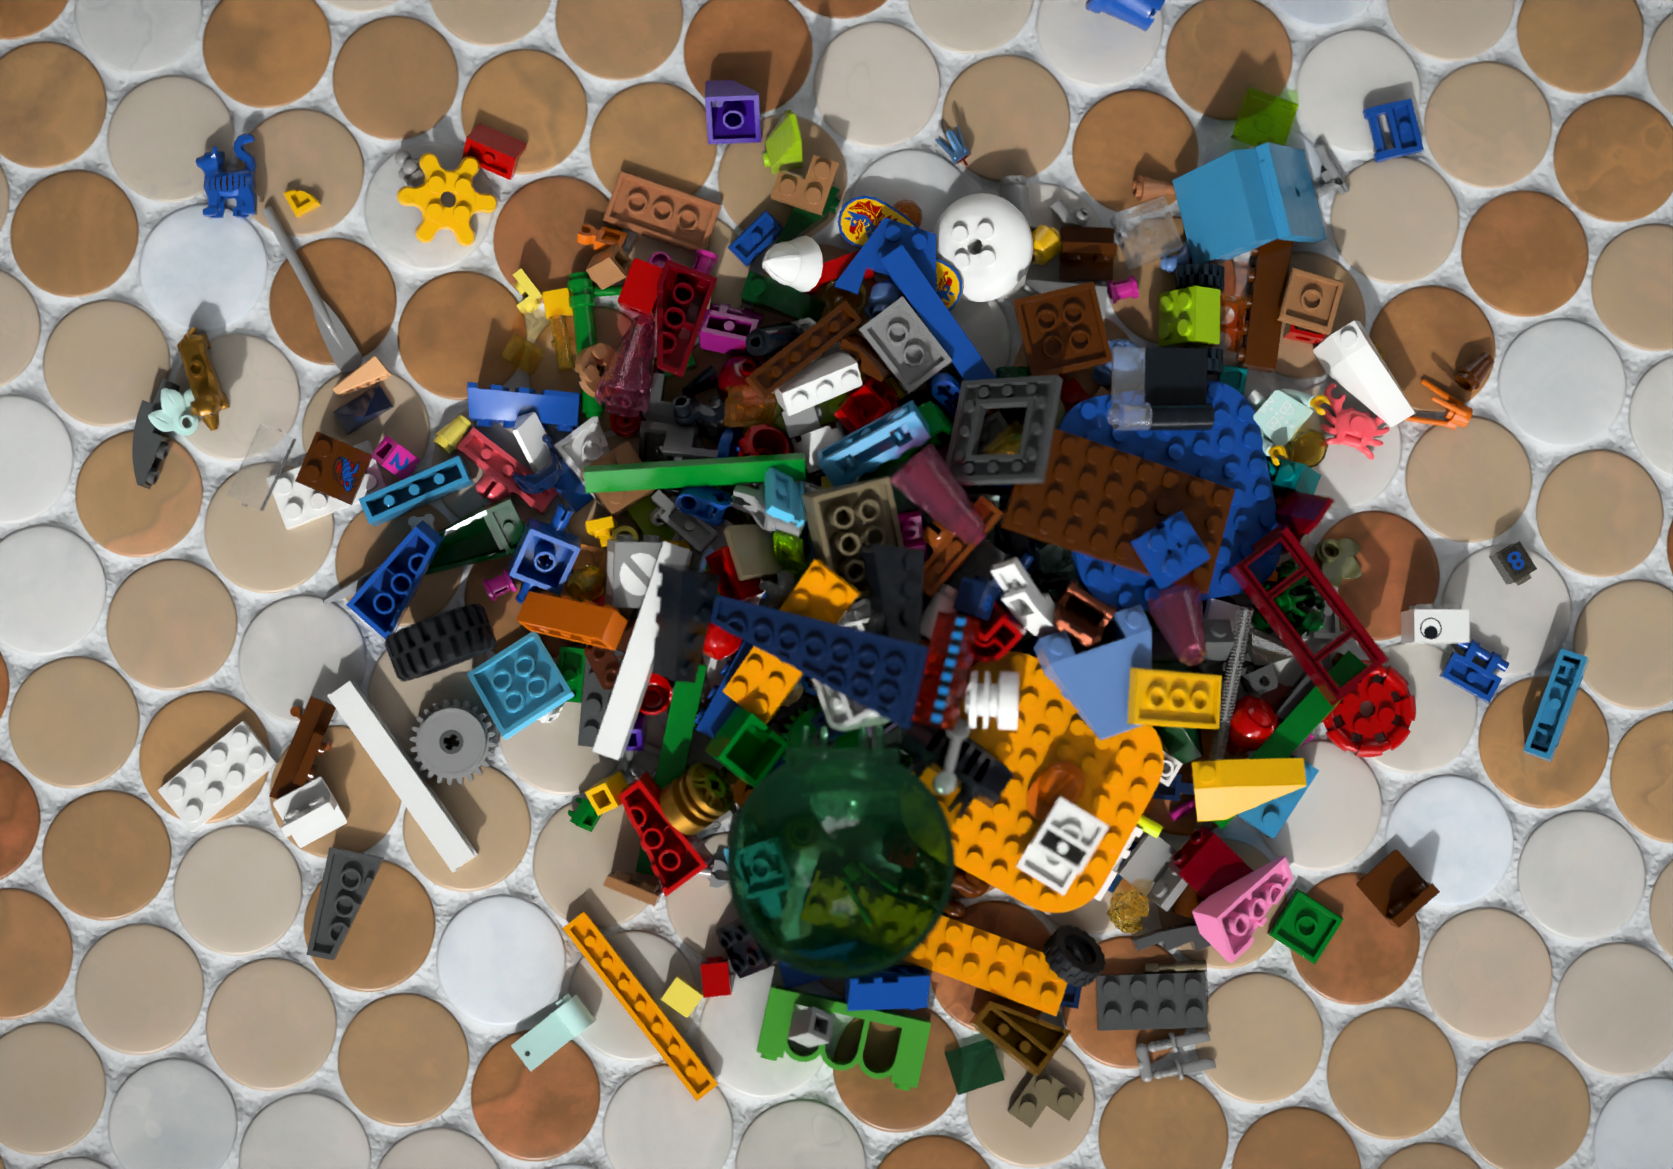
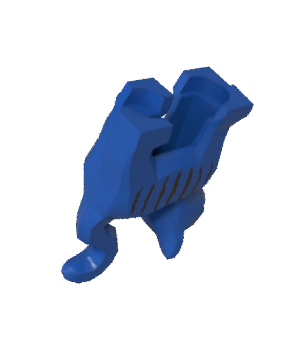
[196,133,258,218]

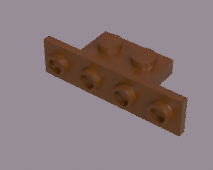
[269,696,336,799]

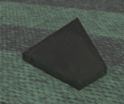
[1245,628,1293,669]

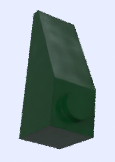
[776,186,842,244]
[741,271,826,323]

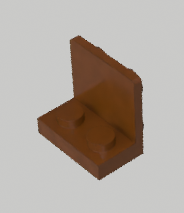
[1356,850,1440,928]

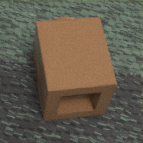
[586,243,633,290]

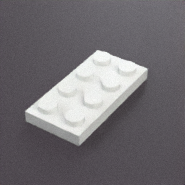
[267,440,387,530]
[157,721,278,832]

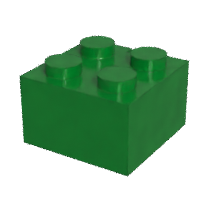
[705,706,789,788]

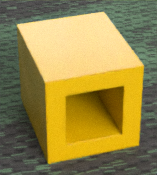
[585,771,628,815]

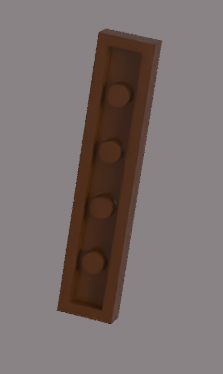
[745,301,863,401]

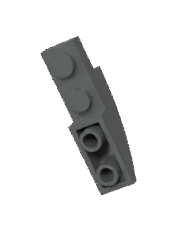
[132,379,180,489]

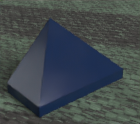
[333,384,393,435]

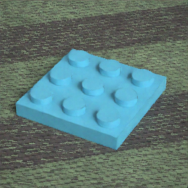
[467,632,575,740]

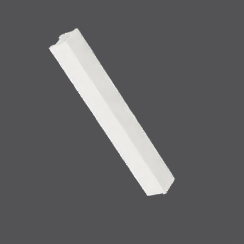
[593,541,693,760]
[327,681,478,873]

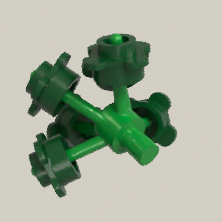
[1250,561,1325,637]

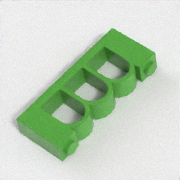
[756,984,931,1091]

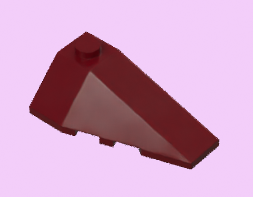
[1275,491,1335,555]

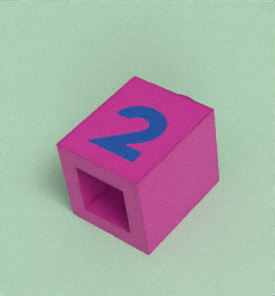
[370,435,420,480]

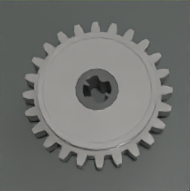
[410,699,498,785]

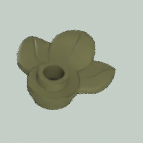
[1315,538,1362,587]

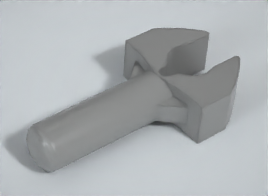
[697,859,729,888]

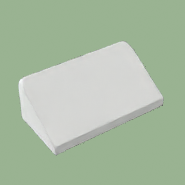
[513,412,552,473]

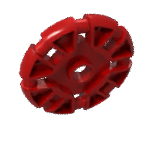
[1321,660,1416,758]

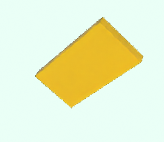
[1127,668,1222,730]

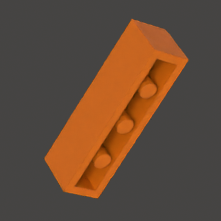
[516,590,628,651]

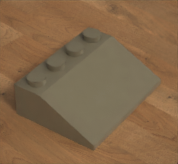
[802,476,904,599]

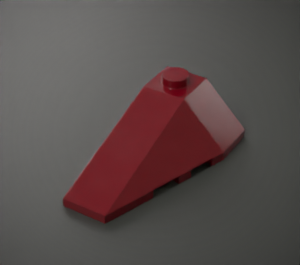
[657,259,717,377]

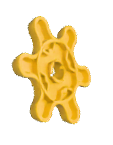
[397,152,498,246]

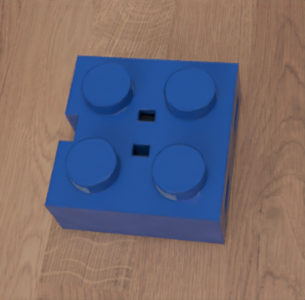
[1130,510,1211,589]

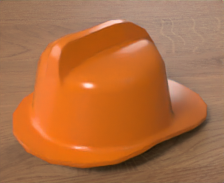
[1026,761,1085,822]

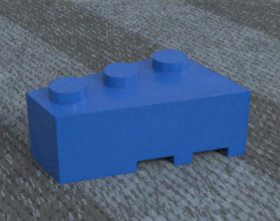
[844,961,930,1011]

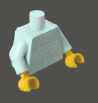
[1246,388,1331,466]

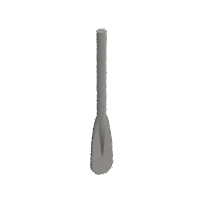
[262,207,362,373]

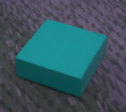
[1218,364,1248,395]

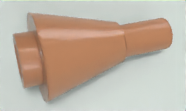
[1132,175,1175,202]

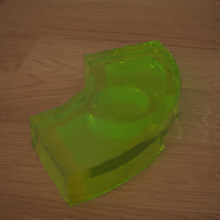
[774,530,811,585]

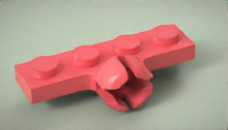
[456,427,559,515]

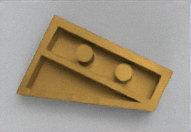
[969,1001,1071,1075]

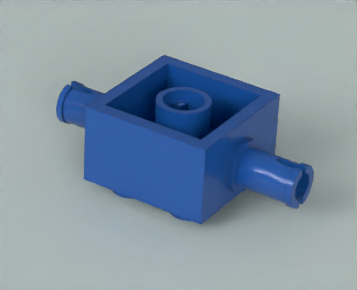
[509,504,581,604]

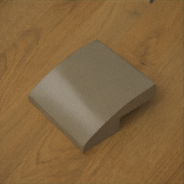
[724,524,785,581]

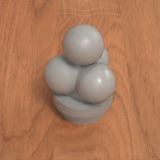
[395,150,424,187]

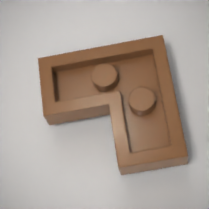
[771,155,839,216]

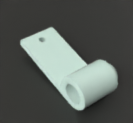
[511,993,596,1072]

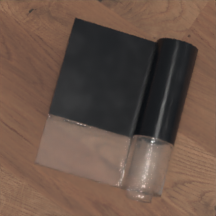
[1108,347,1215,431]

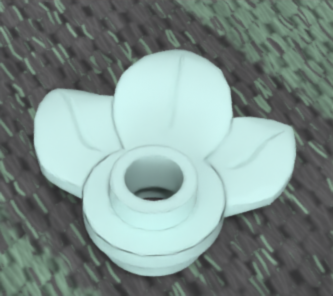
[148,388,198,436]

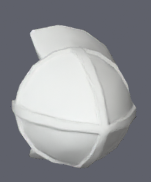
[762,236,823,292]

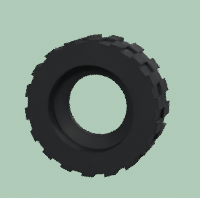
[1043,925,1106,987]

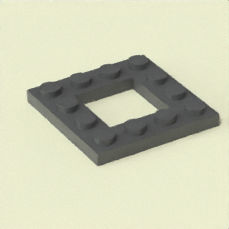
[942,375,1063,486]

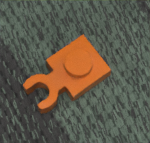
[577,224,628,251]

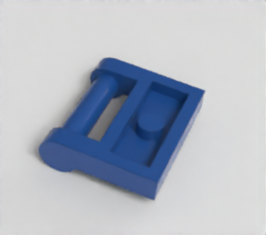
[1363,98,1424,163]

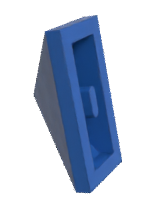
[554,456,594,513]

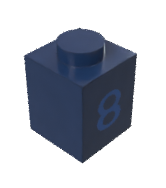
[953,575,999,621]

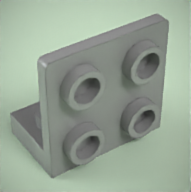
[1117,833,1188,912]

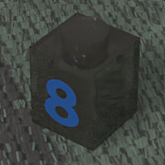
[1489,541,1537,586]

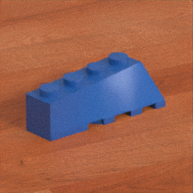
[467,382,582,433]

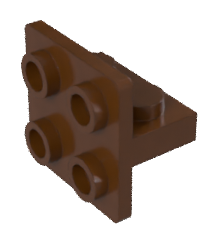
[1059,226,1117,281]

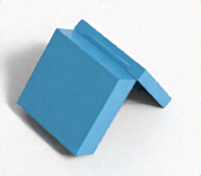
[1172,142,1327,265]

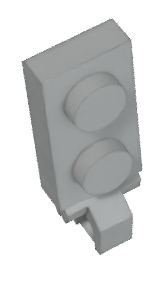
[651,489,719,555]

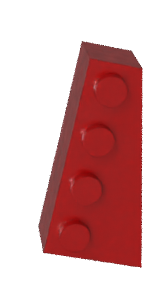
[619,772,713,897]

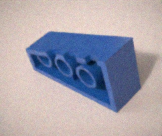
[346,520,444,640]

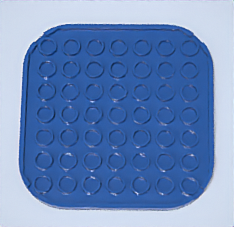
[1056,380,1282,612]

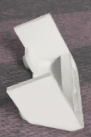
[812,599,922,731]

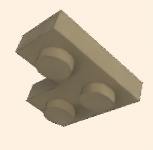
[1008,1069,1084,1128]

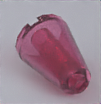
[1147,585,1207,666]

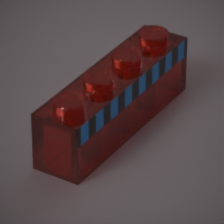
[913,611,980,731]

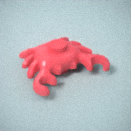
[1320,383,1390,460]

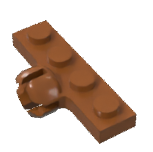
[922,495,1004,598]

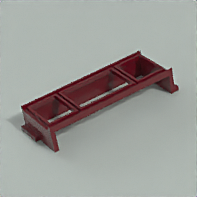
[1228,527,1389,707]

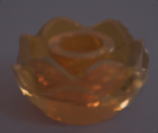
[892,200,923,227]

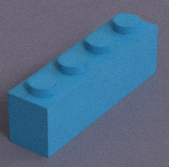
[359,456,474,527]

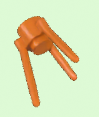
[1405,379,1473,430]

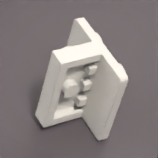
[273,776,347,848]

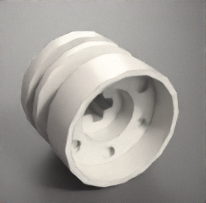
[965,670,1019,730]

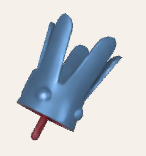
[935,125,972,166]

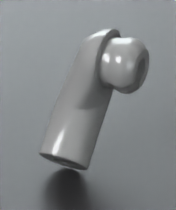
[1050,199,1090,227]

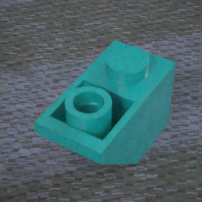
[1266,456,1321,494]

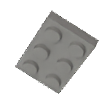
[859,296,952,395]

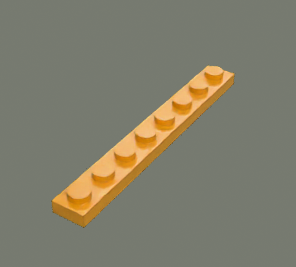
[562,911,719,1101]

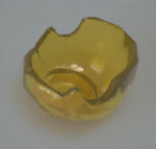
[1286,428,1328,468]

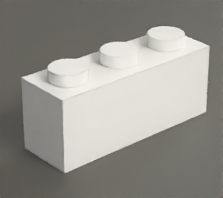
[775,350,863,416]

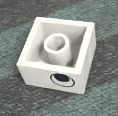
[1401,604,1470,644]

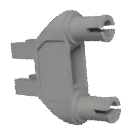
[731,480,822,537]

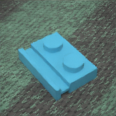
[764,467,805,527]

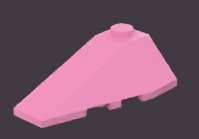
[1192,856,1293,963]

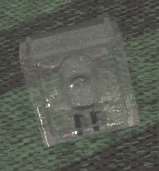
[1110,196,1183,270]

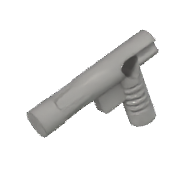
[1314,144,1350,198]

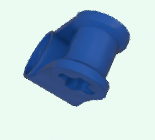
[676,486,732,526]

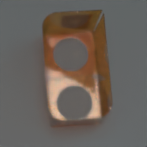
[1207,295,1247,355]

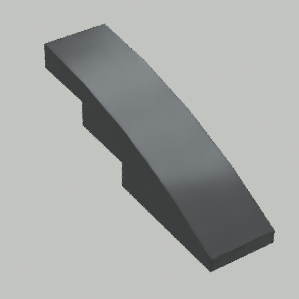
[1130,923,1211,951]

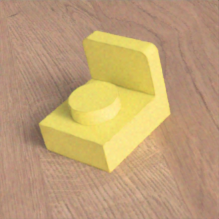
[513,269,543,314]

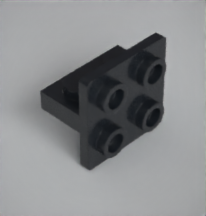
[716,910,780,979]

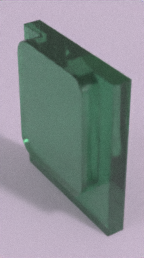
[944,1039,1005,1095]

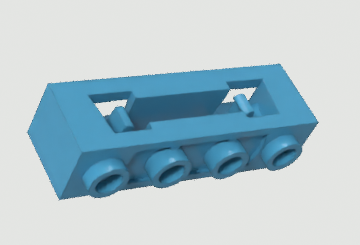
[818,400,931,487]
[1523,648,1589,762]

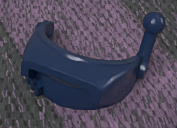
[512,434,563,494]

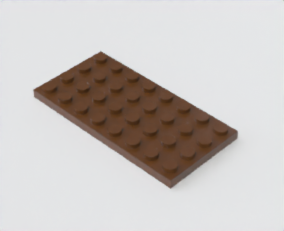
[1001,428,1235,594]

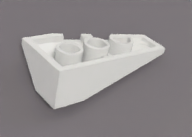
[1313,320,1416,427]

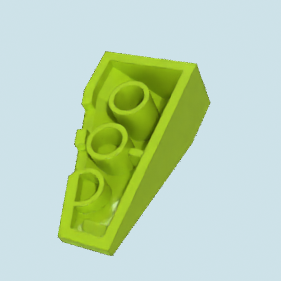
[762,109,803,174]

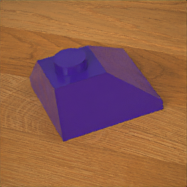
[705,80,761,144]

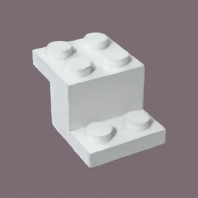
[1016,797,1109,896]

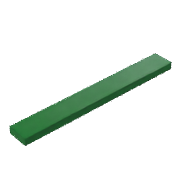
[584,453,805,493]
[1213,650,1367,830]
[635,664,708,877]

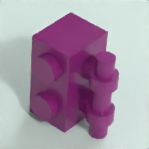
[699,303,764,356]

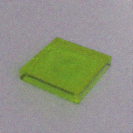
[1231,87,1299,147]

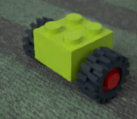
[1158,263,1224,375]

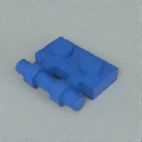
[1439,639,1509,702]

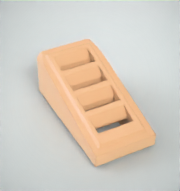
[333,356,392,397]

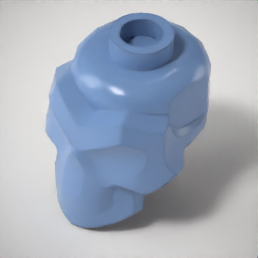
[863,280,903,321]

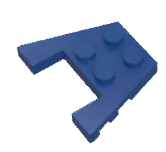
[835,218,936,295]

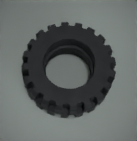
[385,603,496,682]

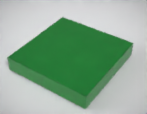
[1268,888,1344,965]

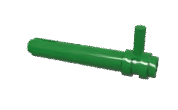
[567,272,622,419]

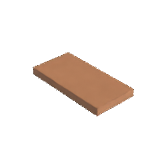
[603,170,722,253]

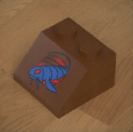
[295,431,372,505]

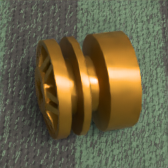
[660,762,734,835]

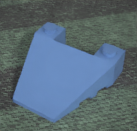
[1034,604,1152,740]

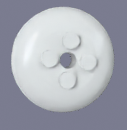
[932,193,1033,302]

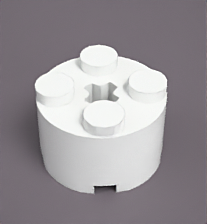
[790,421,849,474]

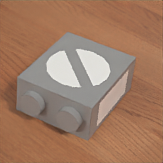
[605,534,664,608]

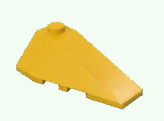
[1192,758,1307,822]

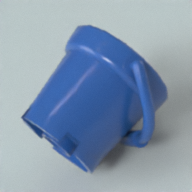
[1085,0,1165,31]

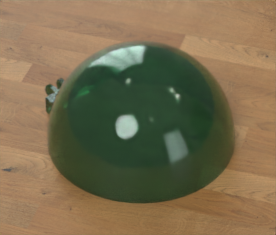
[727,727,955,979]

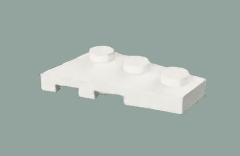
[554,417,610,510]

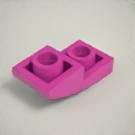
[897,510,928,564]

